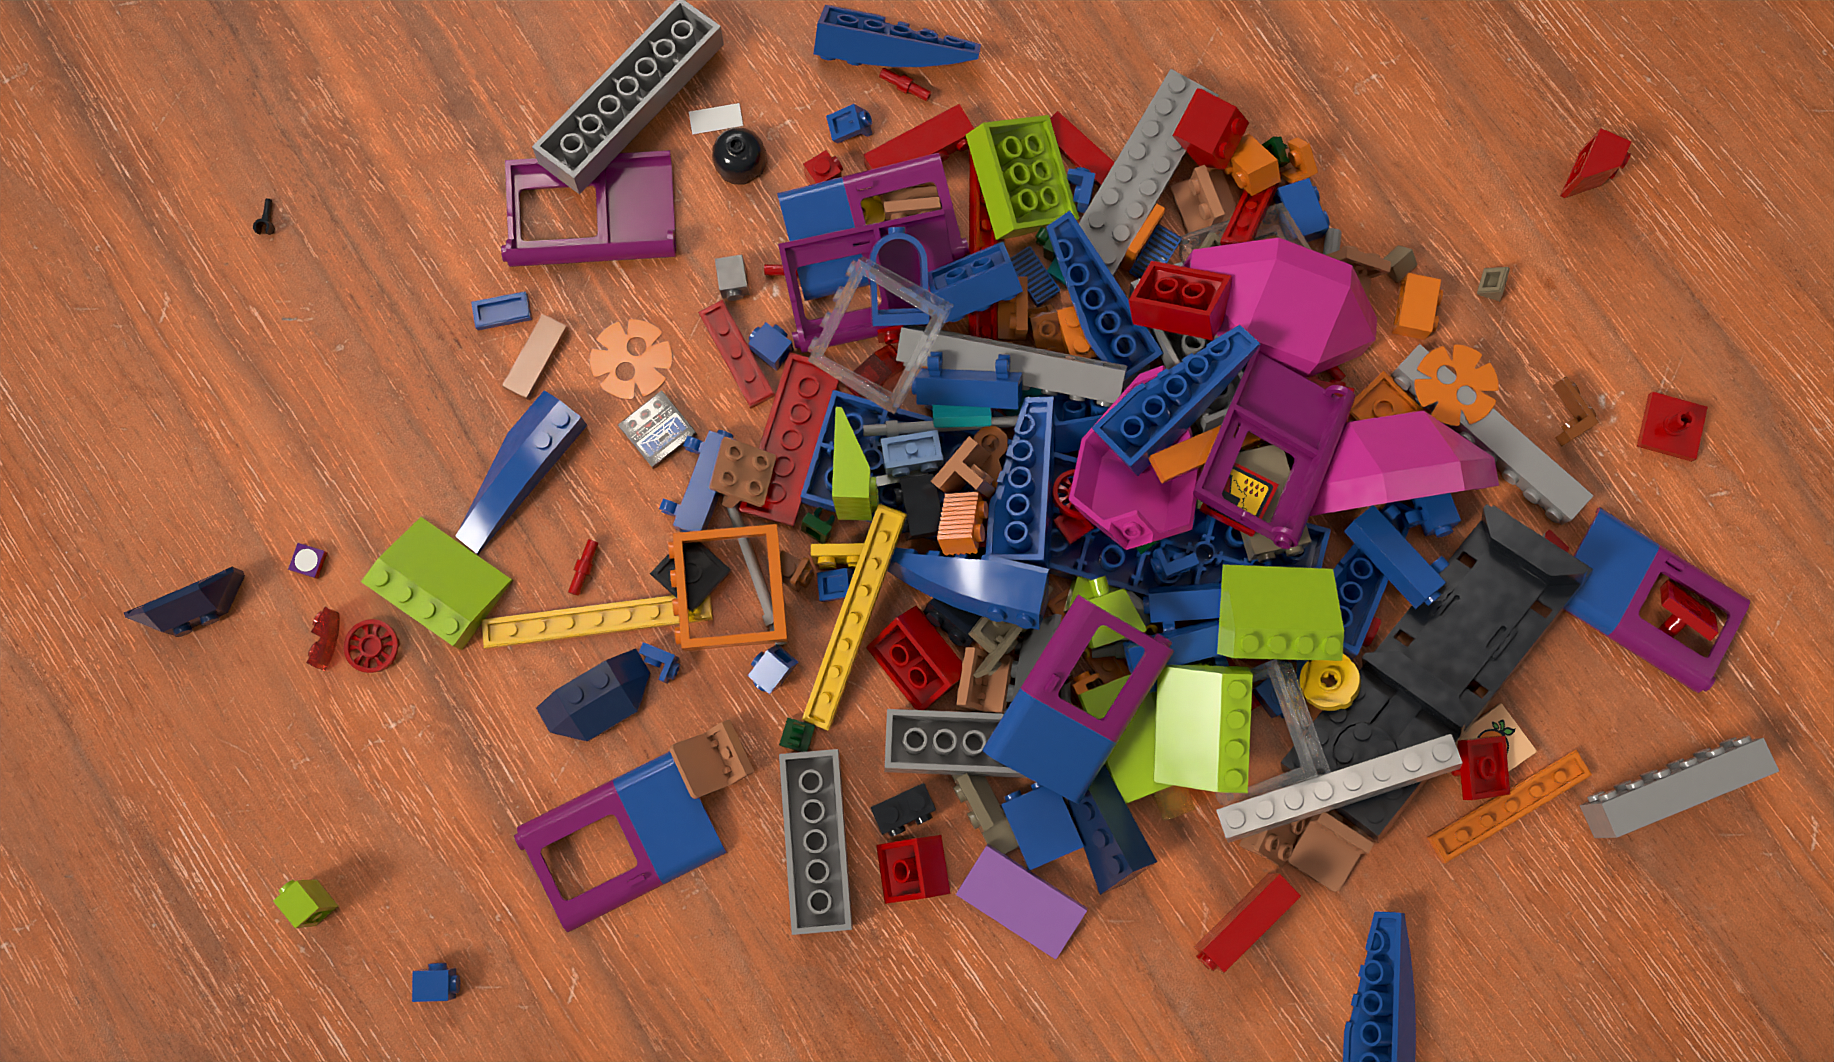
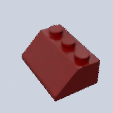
[1128,261,1232,341]
[866,605,962,710]

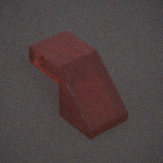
[842,344,906,399]

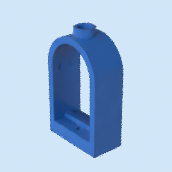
[869,227,930,326]

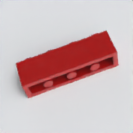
[863,104,974,170]

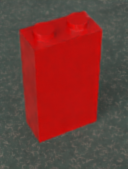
[1194,873,1301,973]

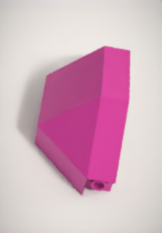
[1182,238,1377,379]
[1069,365,1201,550]
[1310,411,1499,516]

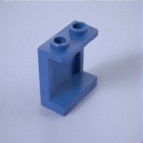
[1000,783,1084,870]

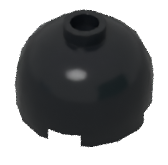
[712,128,767,185]

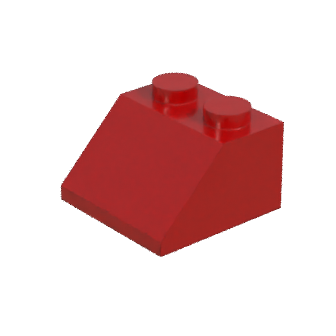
[1172,88,1250,170]
[1560,128,1632,198]
[876,835,951,904]

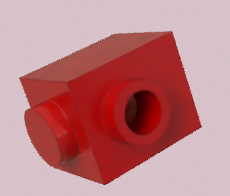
[803,150,843,185]

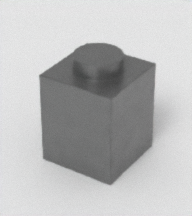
[715,255,750,301]

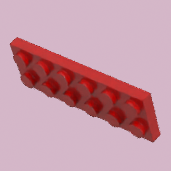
[739,352,843,528]

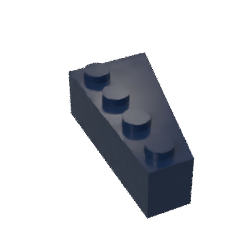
[1067,764,1157,895]

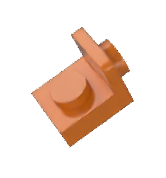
[1281,137,1318,183]
[1071,670,1100,711]

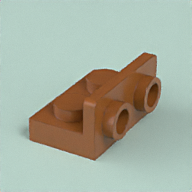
[998,276,1028,341]

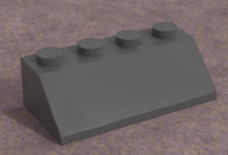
[1004,614,1061,714]

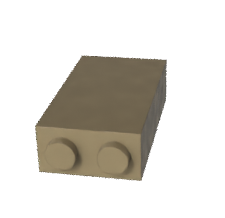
[1235,445,1311,563]

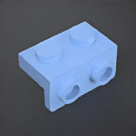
[881,430,943,477]

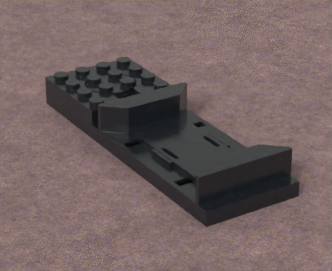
[1281,504,1593,843]

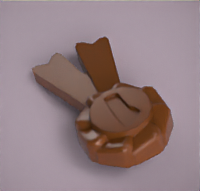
[973,426,1008,492]

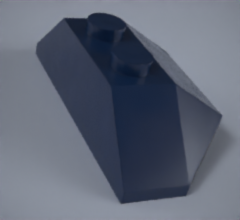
[124,566,245,637]
[536,648,651,742]

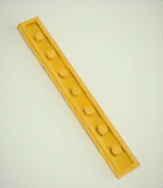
[802,504,907,730]
[481,595,713,649]

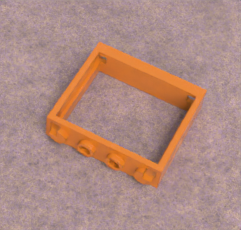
[668,524,788,651]

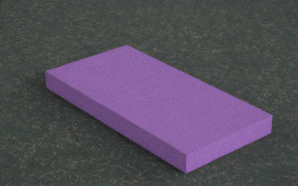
[956,844,1088,959]

